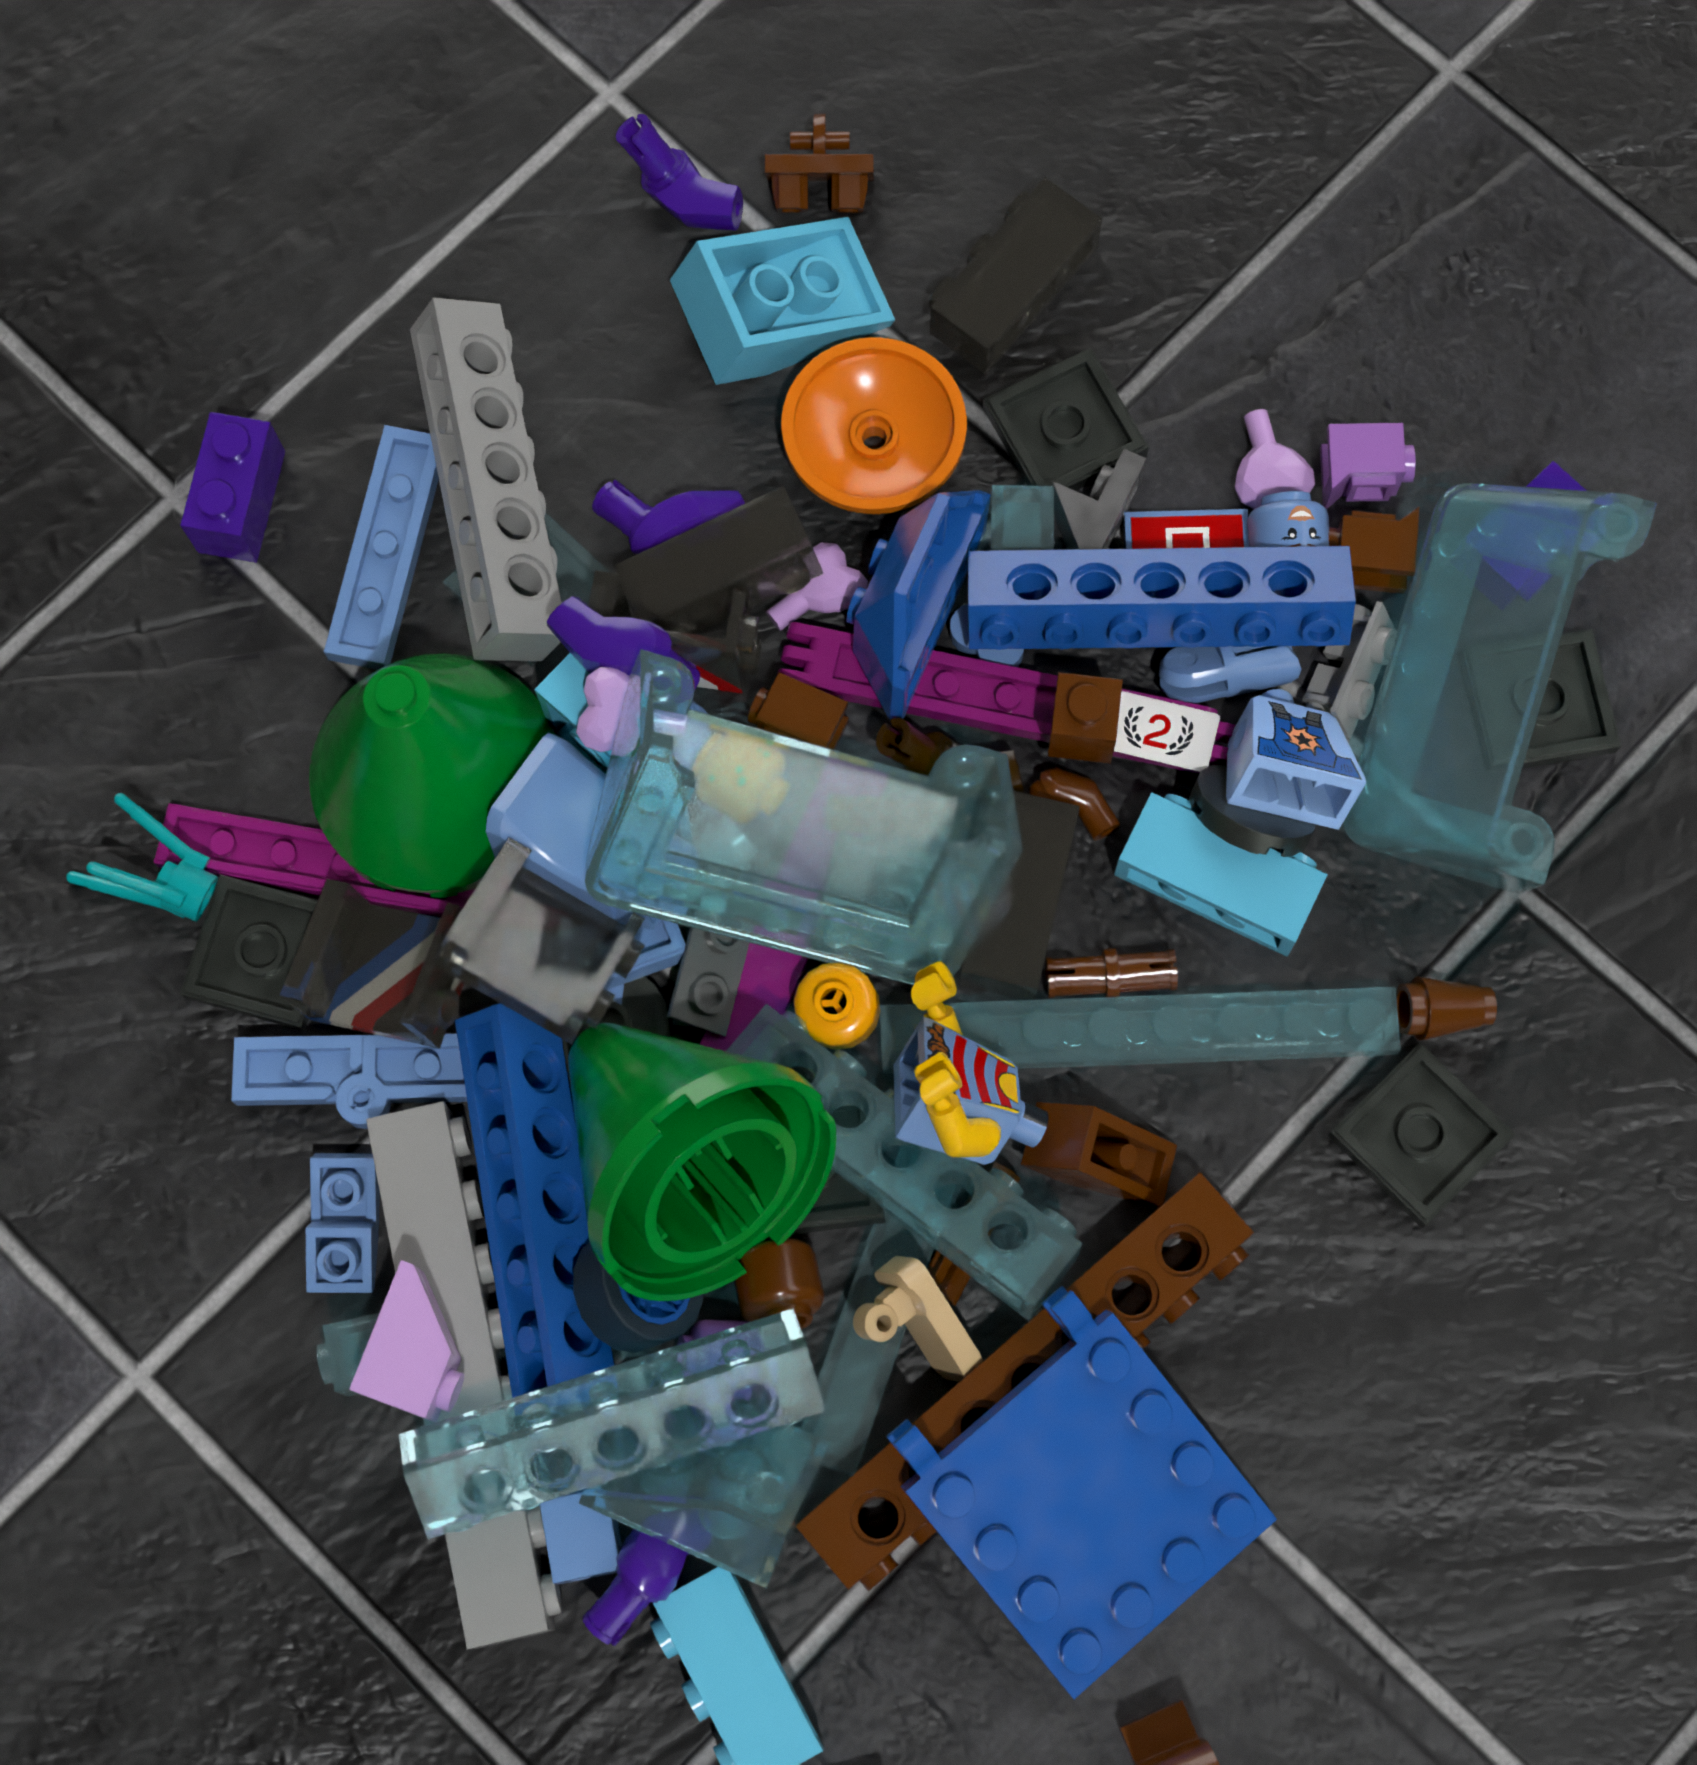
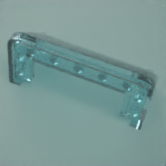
[1343,483,1657,894]
[585,649,1023,985]

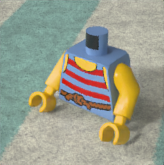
[893,961,1049,1165]

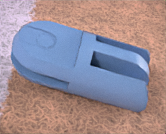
[1159,646,1301,704]

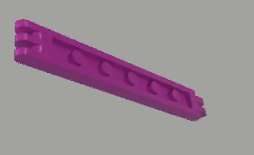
[776,622,1236,773]

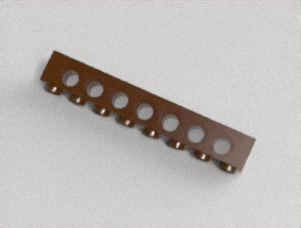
[795,1172,1254,1592]

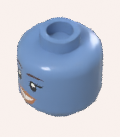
[1247,491,1329,547]

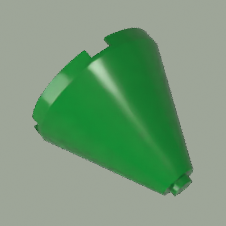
[309,653,556,898]
[568,1023,837,1301]

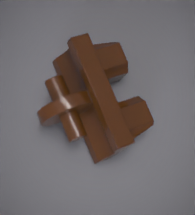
[765,114,874,213]

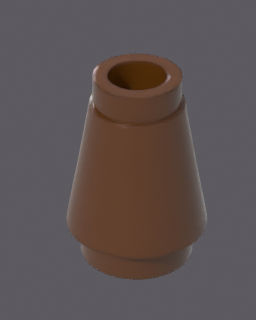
[1394,976,1497,1041]

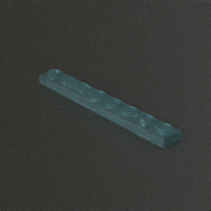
[880,987,1401,1074]

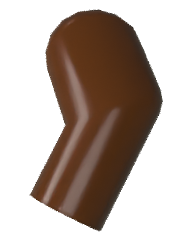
[1029,767,1121,841]

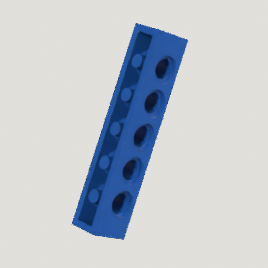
[968,546,1356,650]
[455,1004,618,1413]

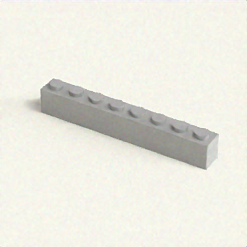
[366,1101,563,1649]

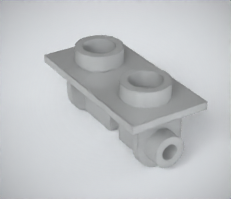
[1302,601,1398,740]

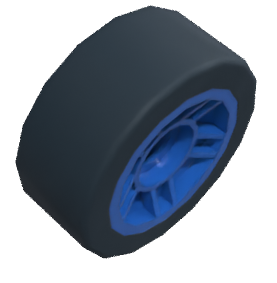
[573,1241,703,1353]

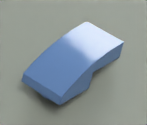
[306,1153,380,1293]

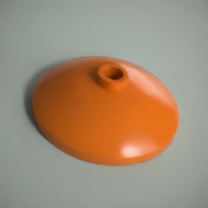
[781,337,967,514]

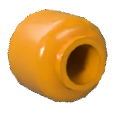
[794,962,881,1050]

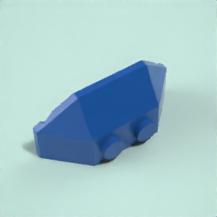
[846,490,991,721]

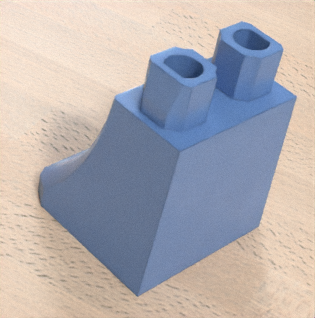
[486,733,699,934]

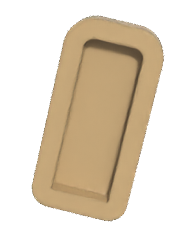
[853,1256,983,1382]

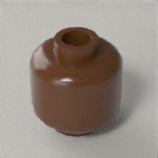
[734,1237,825,1335]

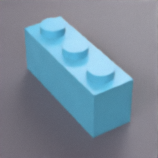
[1114,792,1328,957]
[650,1563,825,1765]

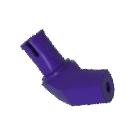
[616,114,743,231]
[592,480,747,562]
[546,596,700,701]
[583,1500,716,1646]

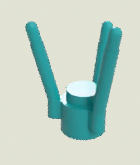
[66,793,218,922]

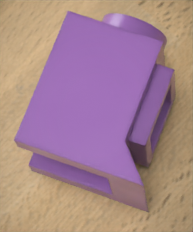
[1320,423,1416,509]

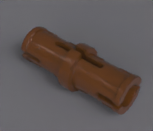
[1045,948,1178,1000]

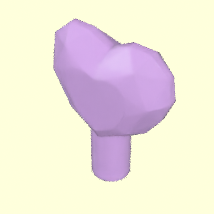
[1235,409,1315,509]
[766,542,868,631]
[576,667,687,752]

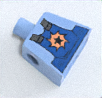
[1226,689,1366,830]

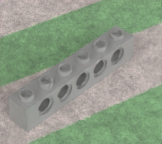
[410,298,562,661]

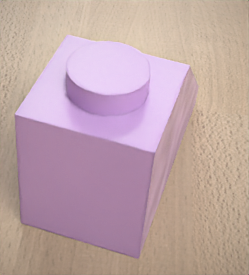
[349,1260,464,1423]

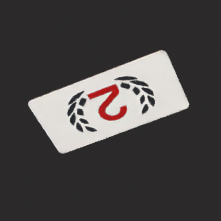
[1114,691,1220,772]

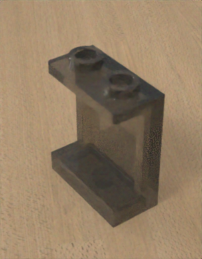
[434,837,645,1044]

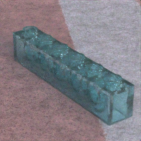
[726,1004,1082,1321]
[399,1308,825,1539]

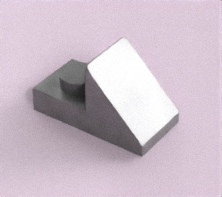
[1050,449,1147,550]

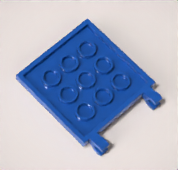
[886,1286,1277,1699]

